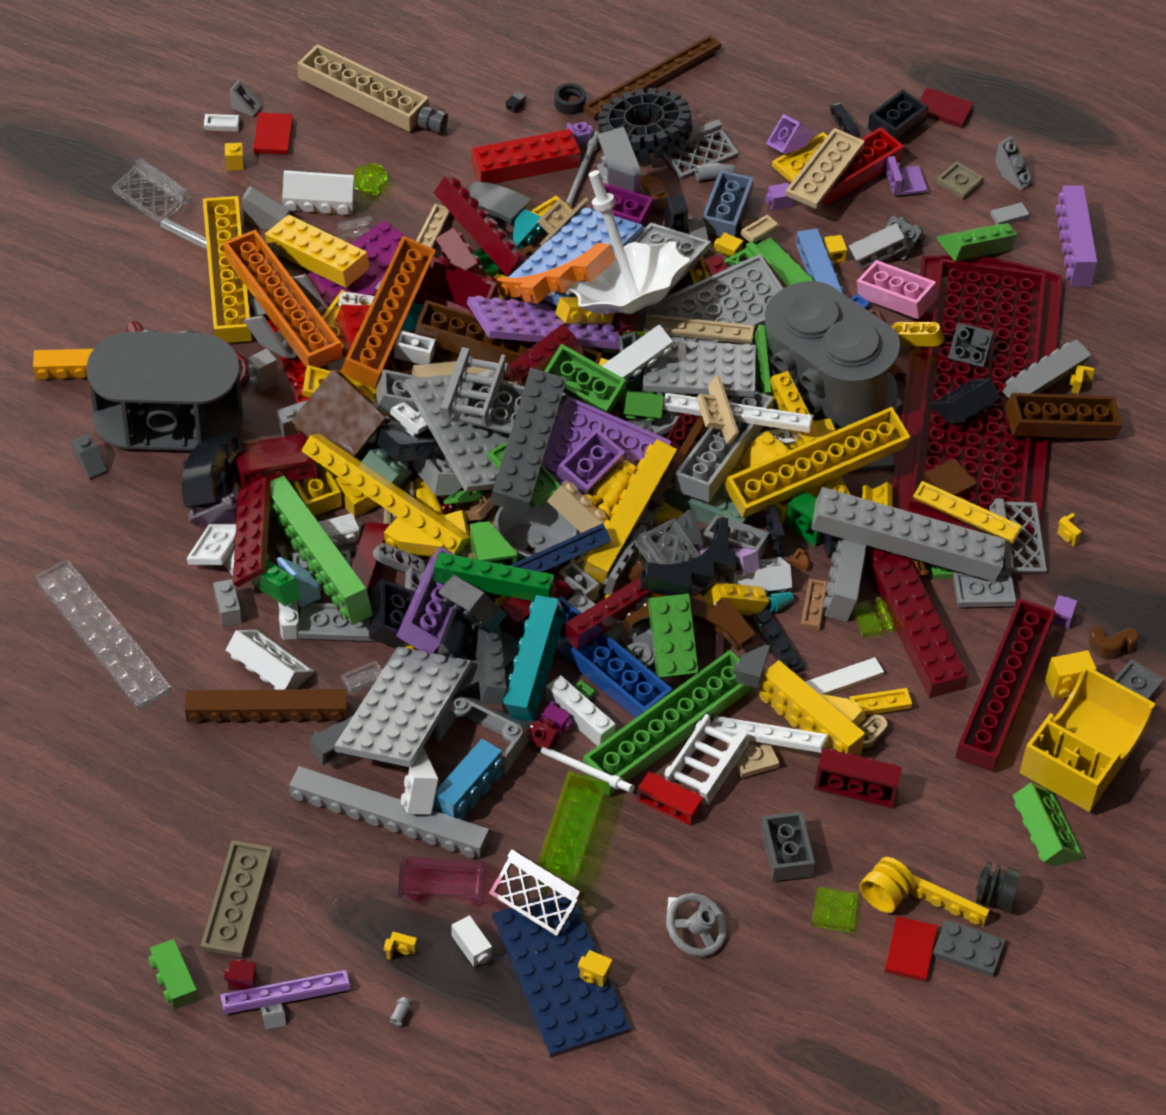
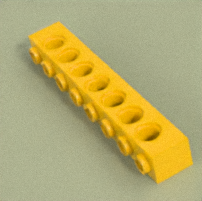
[770,371,850,495]

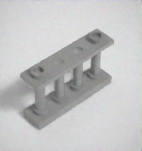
[441,347,509,426]

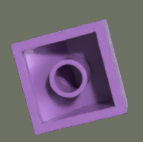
[766,114,814,154]

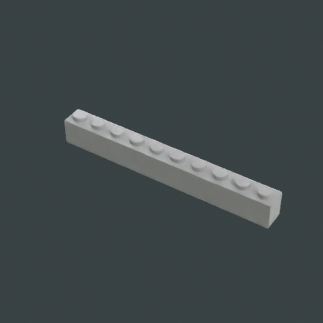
[289,766,489,859]

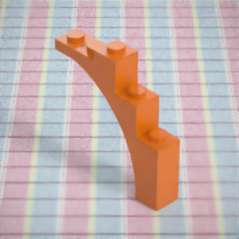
[496,243,616,303]

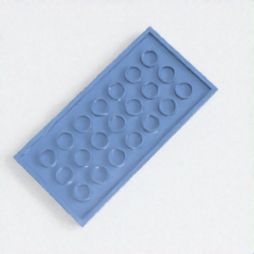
[508,207,643,305]

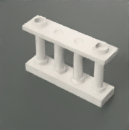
[664,714,749,805]

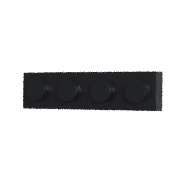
[750,609,805,674]

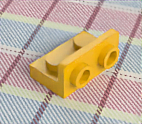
[862,482,892,507]

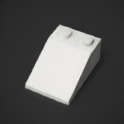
[401,748,438,814]

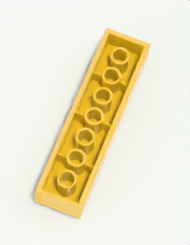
[582,439,677,586]

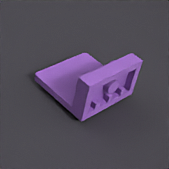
[885,156,927,196]

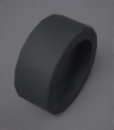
[554,83,586,114]

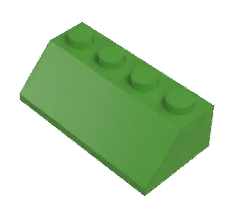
[936,223,1018,262]
[1013,782,1084,866]

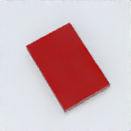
[253,112,293,154]
[884,916,937,982]

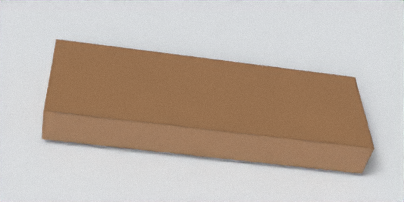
[800,579,828,631]

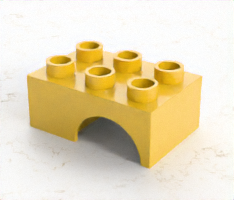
[1019,665,1156,812]

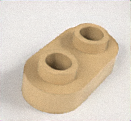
[860,715,887,748]

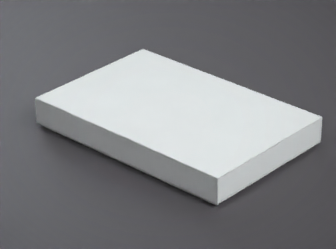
[186,524,236,565]

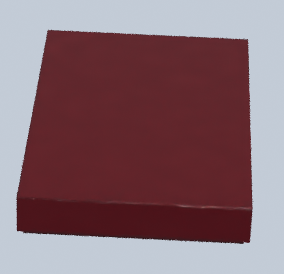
[920,87,974,128]

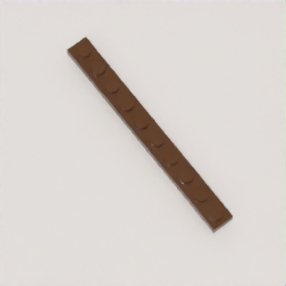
[583,34,721,120]

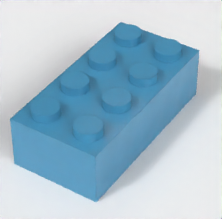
[433,739,502,820]

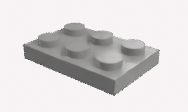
[953,571,1016,607]

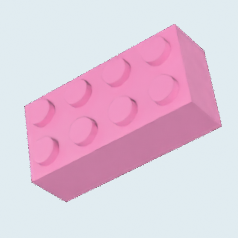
[857,260,938,319]

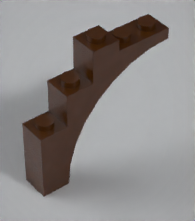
[624,590,755,651]

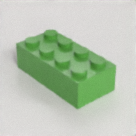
[544,344,627,414]
[647,594,698,677]

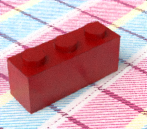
[636,772,703,826]

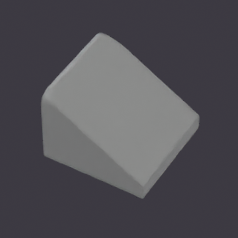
[260,1003,286,1030]

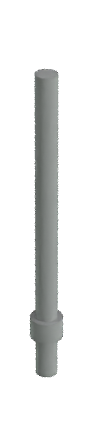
[566,131,600,207]

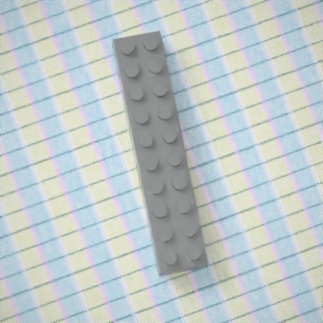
[812,487,1005,582]

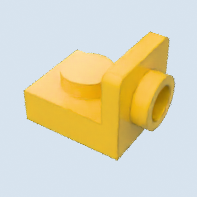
[384,932,417,960]

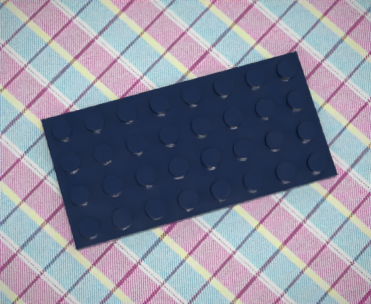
[492,893,631,1058]

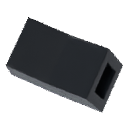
[505,91,526,113]

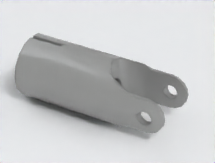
[695,163,736,181]

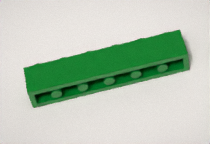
[434,552,553,601]

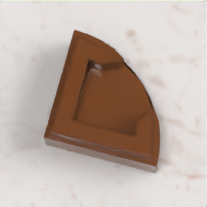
[790,547,809,572]

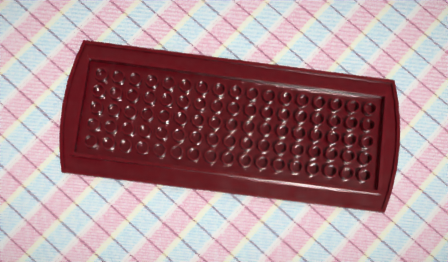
[892,255,1063,537]

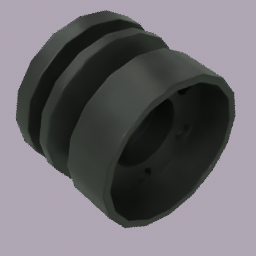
[976,861,1021,913]

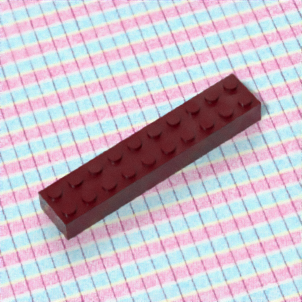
[863,545,968,698]
[955,598,1056,772]

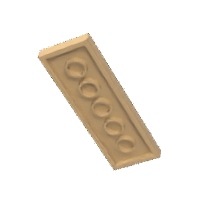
[785,128,865,209]

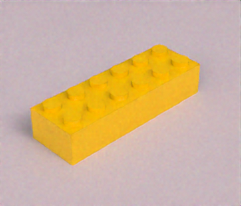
[265,215,370,288]
[759,660,865,756]

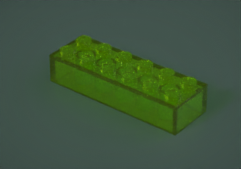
[534,771,607,889]

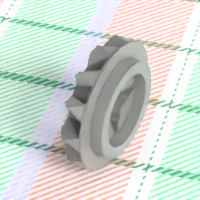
[625,642,654,668]

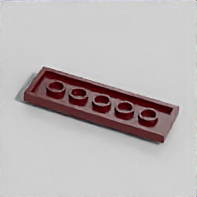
[232,477,271,587]

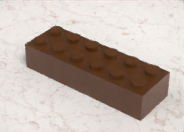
[1005,393,1123,439]

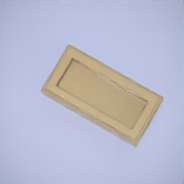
[741,215,779,243]

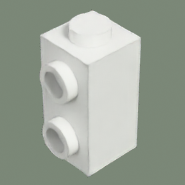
[452,915,492,967]

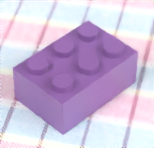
[556,428,625,495]

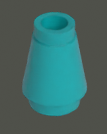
[765,591,793,612]

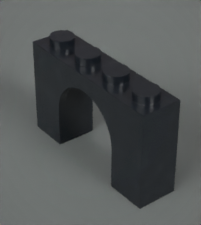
[375,424,445,462]

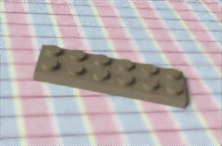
[200,840,272,957]

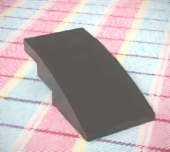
[467,181,531,224]

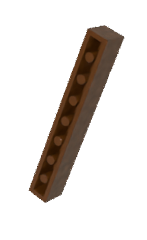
[185,689,347,722]

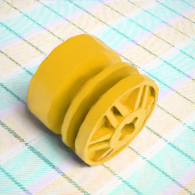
[859,857,915,913]

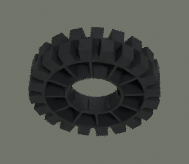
[598,88,692,160]

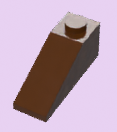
[640,173,669,215]

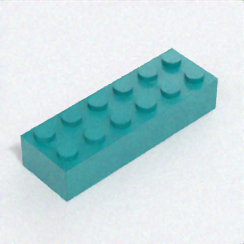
[503,595,566,722]

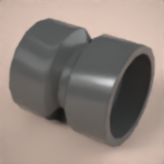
[417,106,448,134]

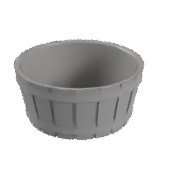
[494,502,577,570]

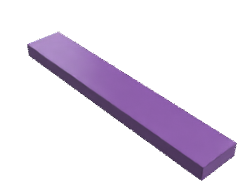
[220,970,351,1014]

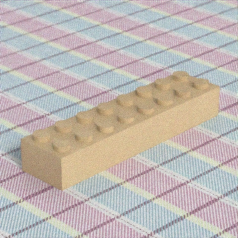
[297,44,429,132]

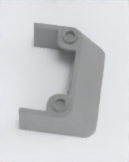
[596,127,641,194]
[244,274,328,359]
[436,697,530,775]

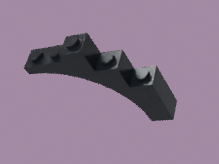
[640,517,738,596]

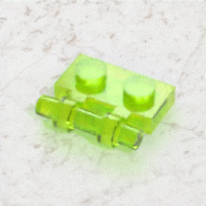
[852,597,894,638]

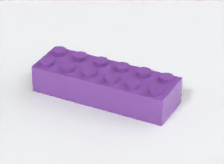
[1055,186,1097,286]
[396,547,454,654]

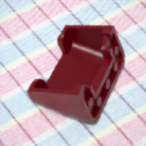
[417,255,499,314]

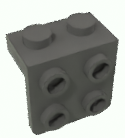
[884,215,926,260]

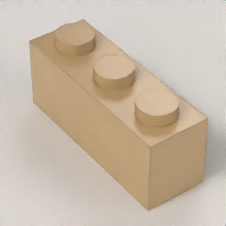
[547,480,608,533]

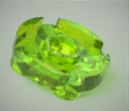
[353,163,388,195]

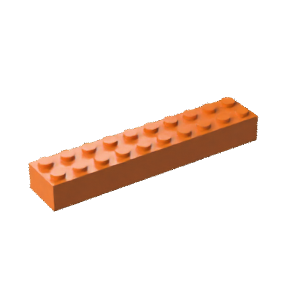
[223,230,342,368]
[341,236,436,388]

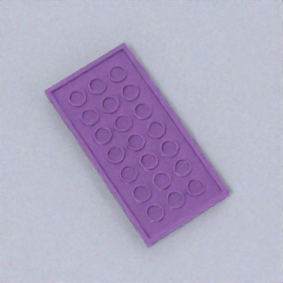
[467,296,620,349]

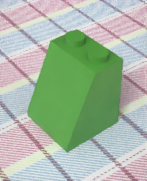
[470,521,517,566]

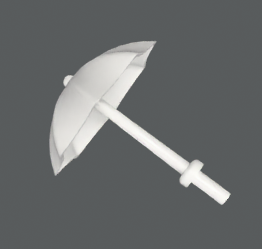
[568,170,690,314]

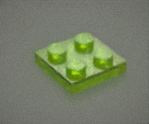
[811,887,858,933]

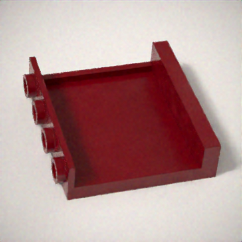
[234,434,318,489]

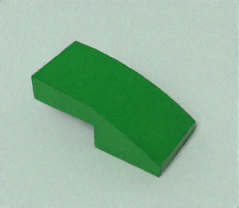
[473,249,499,278]

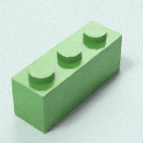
[148,939,198,1010]

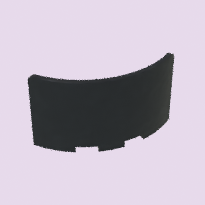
[182,432,244,507]

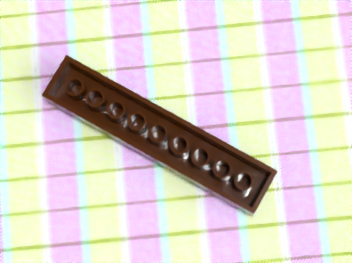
[415,300,602,365]

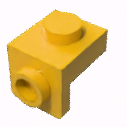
[1069,365,1095,394]
[1057,513,1082,547]

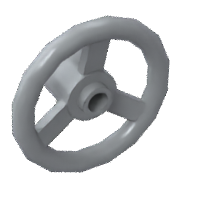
[666,893,727,957]

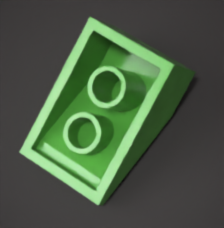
[619,389,664,421]

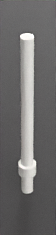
[541,747,634,793]

